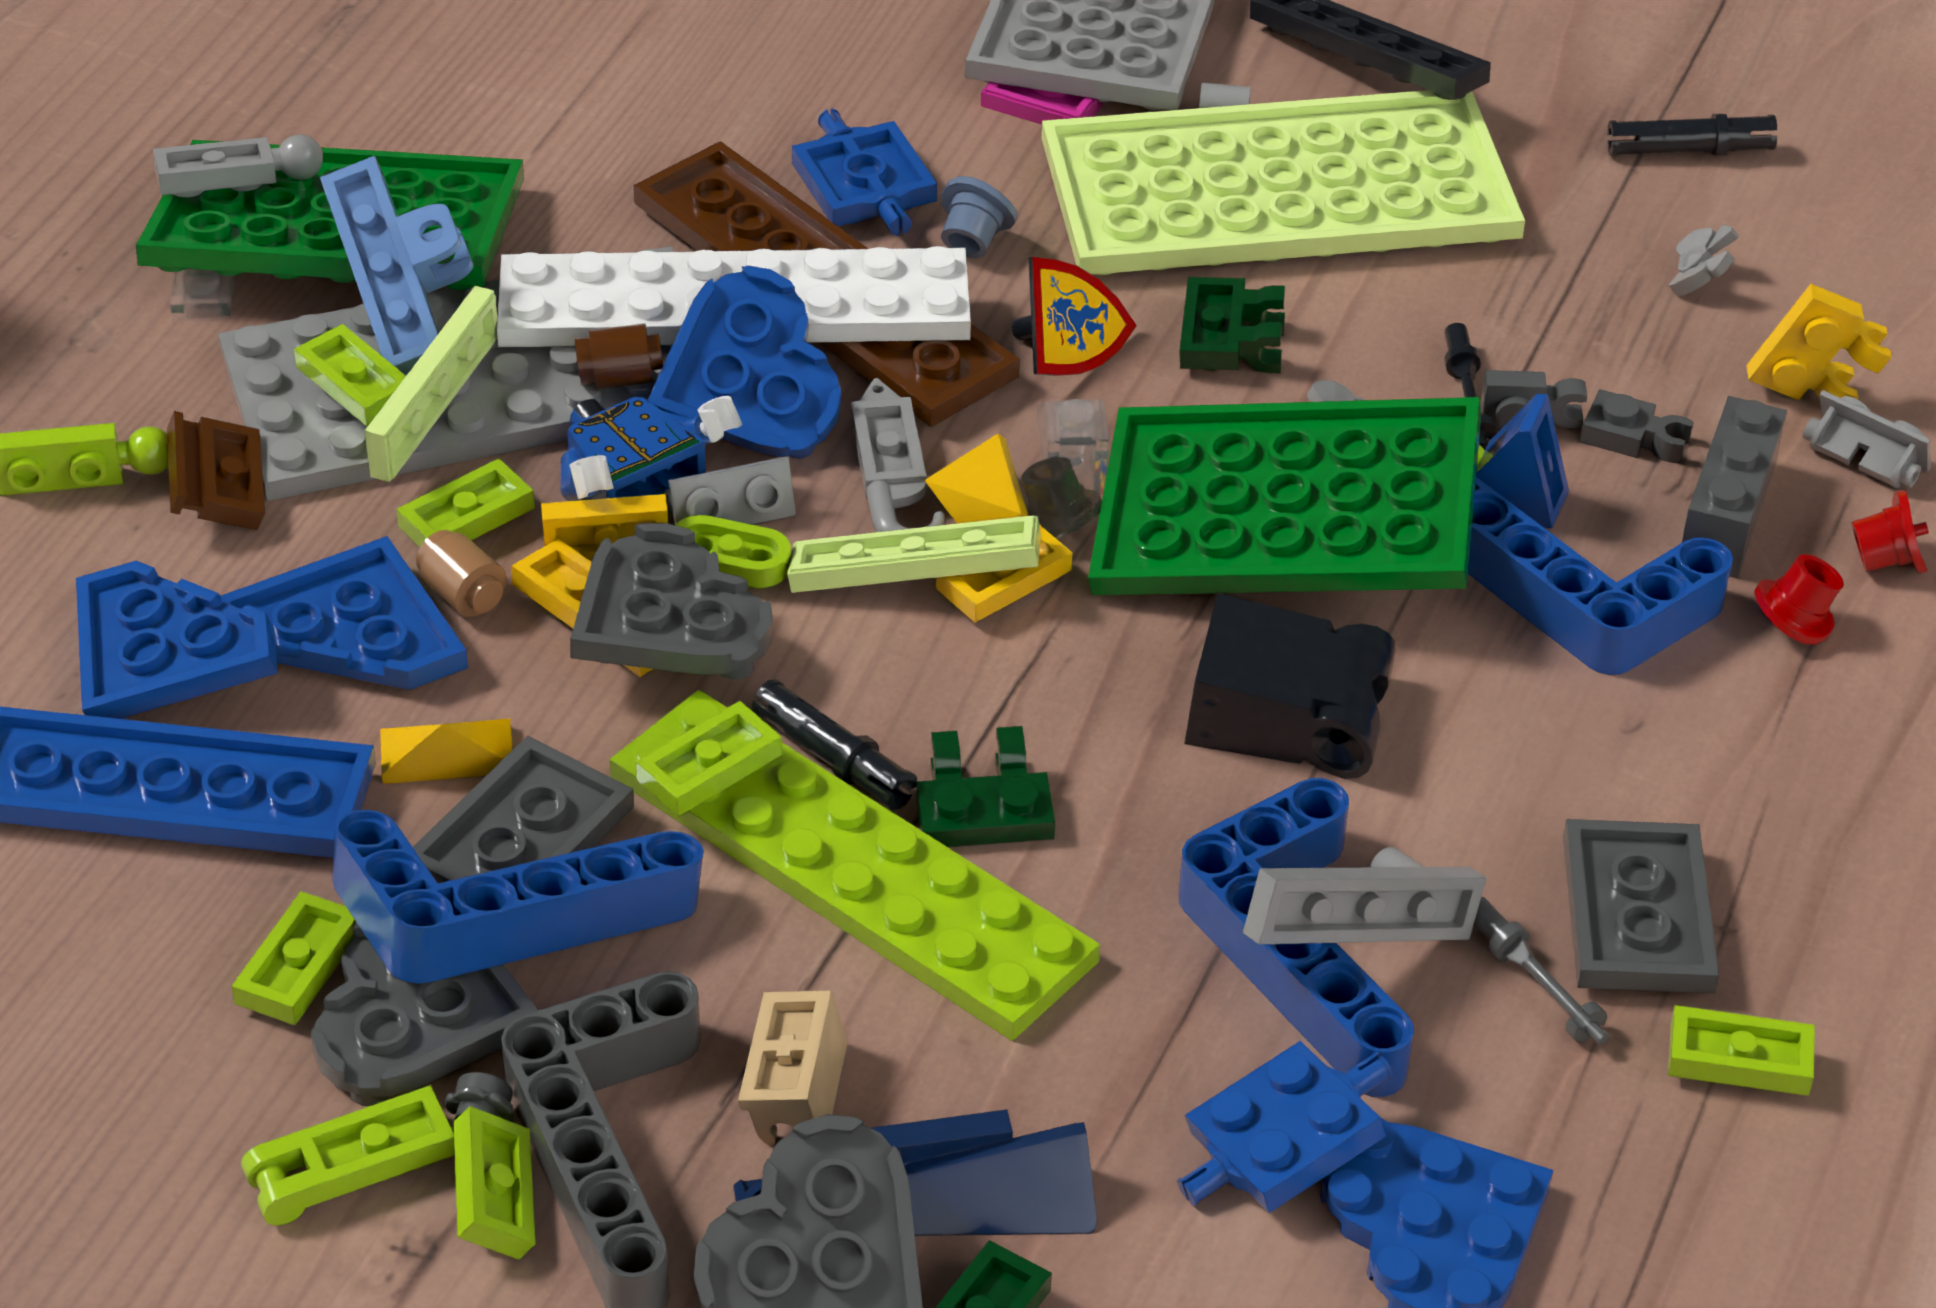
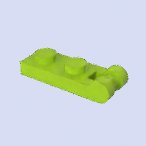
[241,1085,455,1226]

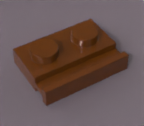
[167,411,265,530]

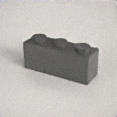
[1682,396,1787,579]

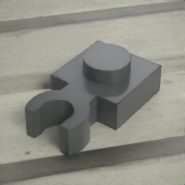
[1480,370,1587,431]
[1580,389,1694,463]

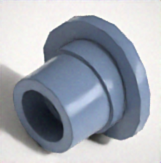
[941,176,1018,258]

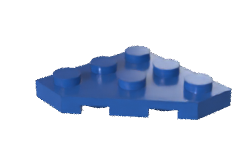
[220,536,468,690]
[76,560,278,719]

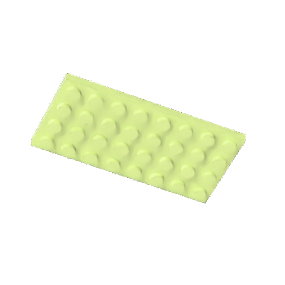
[1041,90,1525,275]

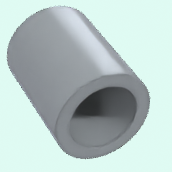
[1199,82,1251,108]

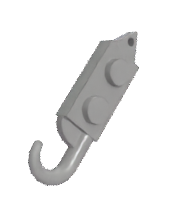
[851,378,945,532]

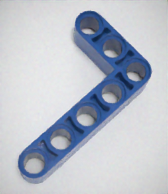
[1468,477,1733,675]
[1178,778,1414,1097]
[332,810,704,983]

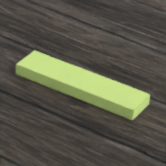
[365,286,498,482]
[787,515,1041,593]

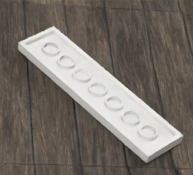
[497,246,971,347]

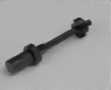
[1444,323,1497,450]

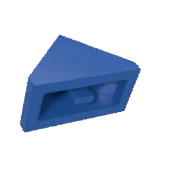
[1476,394,1569,528]

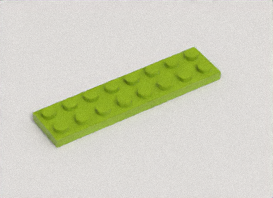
[609,690,1100,1041]

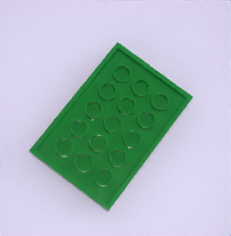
[136,140,524,290]
[1088,397,1482,595]

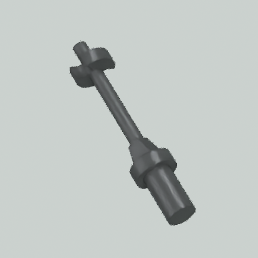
[1473,897,1609,1045]

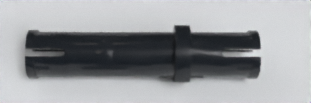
[1607,113,1777,156]
[752,679,917,811]

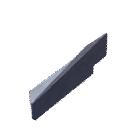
[733,1109,1097,1236]

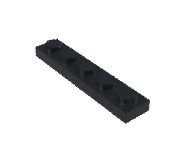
[1250,0,1491,100]

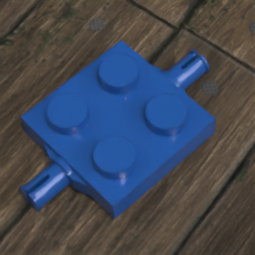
[792,108,937,236]
[1177,1041,1393,1213]

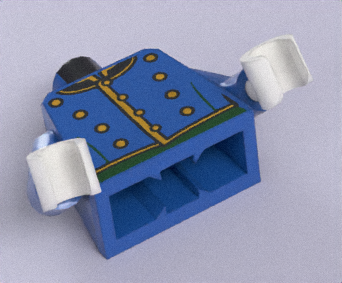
[560,396,742,501]

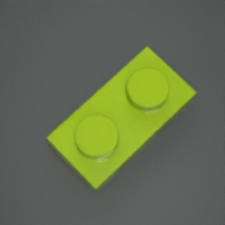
[294,324,406,427]
[396,458,535,547]
[636,701,782,817]
[231,891,357,1025]
[1668,1005,1815,1096]
[454,1106,536,1260]

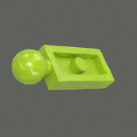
[0,423,168,496]

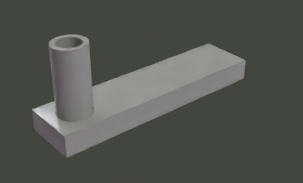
[1243,847,1487,944]

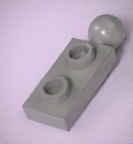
[153,134,323,197]

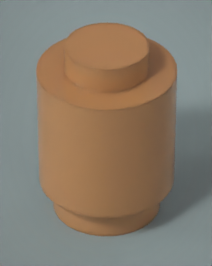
[416,530,506,617]

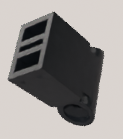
[1184,593,1396,779]

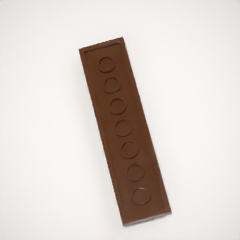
[633,141,1020,427]

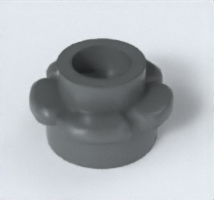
[445,1072,514,1122]

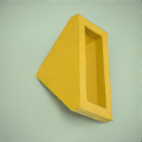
[925,433,1028,524]
[380,718,513,784]

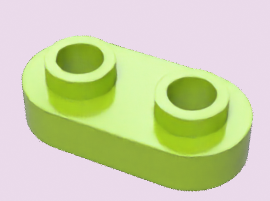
[675,515,791,588]

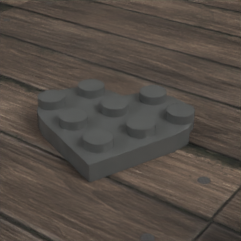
[570,523,773,680]
[311,923,539,1106]
[693,1114,923,1308]

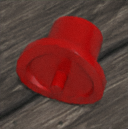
[1851,490,1929,574]
[1754,554,1844,645]

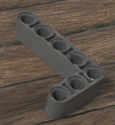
[501,972,701,1308]

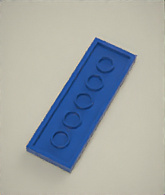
[0,706,376,858]

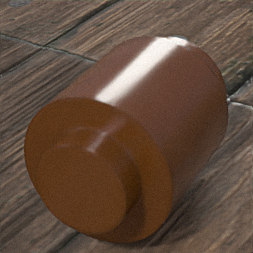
[575,323,664,390]

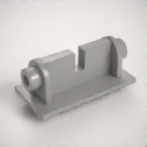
[1803,390,1931,488]
[664,457,796,525]

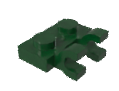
[1179,277,1285,373]
[916,726,1055,847]

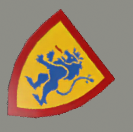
[1012,257,1137,376]

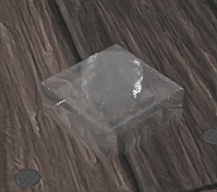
[170,269,235,322]

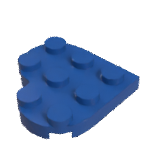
[647,265,842,459]
[1320,1118,1554,1308]

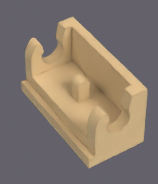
[738,991,848,1146]

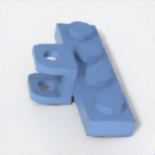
[320,156,473,375]

